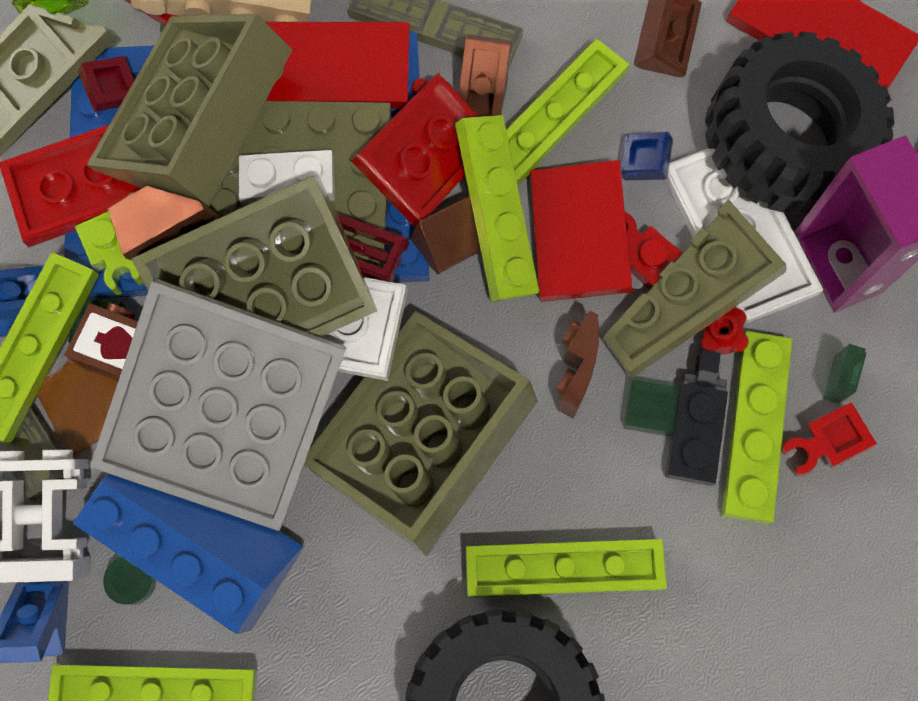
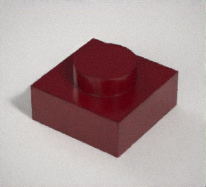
[78,56,134,112]

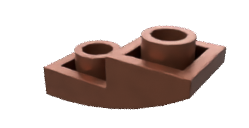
[555,311,599,419]

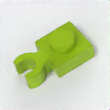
[75,211,144,295]

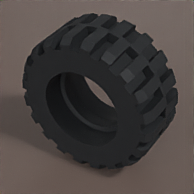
[705,32,895,214]
[405,609,605,701]

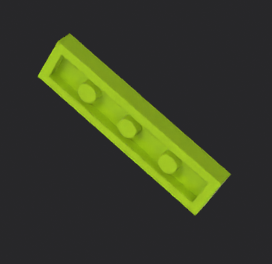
[506,38,630,186]
[455,115,539,302]
[0,252,99,444]
[721,331,792,525]
[466,539,667,598]
[48,665,257,701]

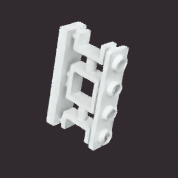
[0,450,90,583]

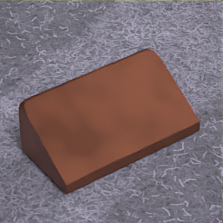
[634,0,702,78]
[411,196,481,275]

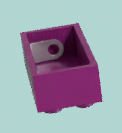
[794,135,918,313]

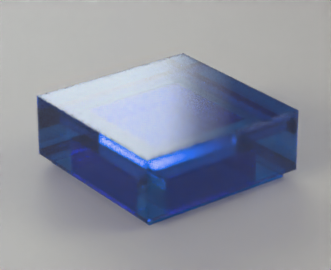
[621,132,673,181]

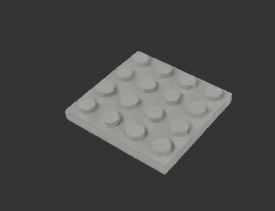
[90,279,346,531]

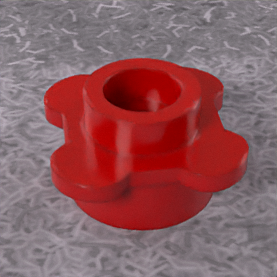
[701,308,749,354]

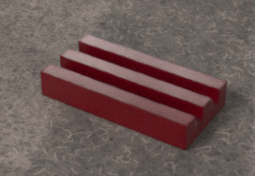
[337,213,410,282]

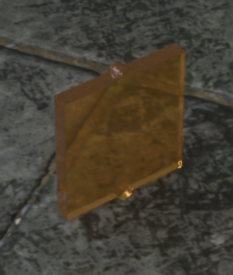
[37,363,118,456]

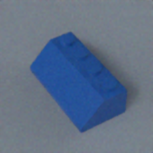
[73,474,305,634]

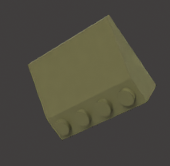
[87,14,292,207]
[132,173,377,337]
[304,311,538,556]

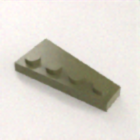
[603,199,786,378]

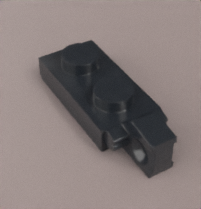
[665,350,728,486]

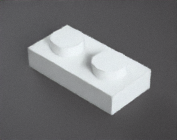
[239,150,335,206]

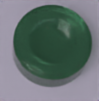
[103,557,157,606]

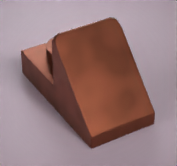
[459,34,512,117]

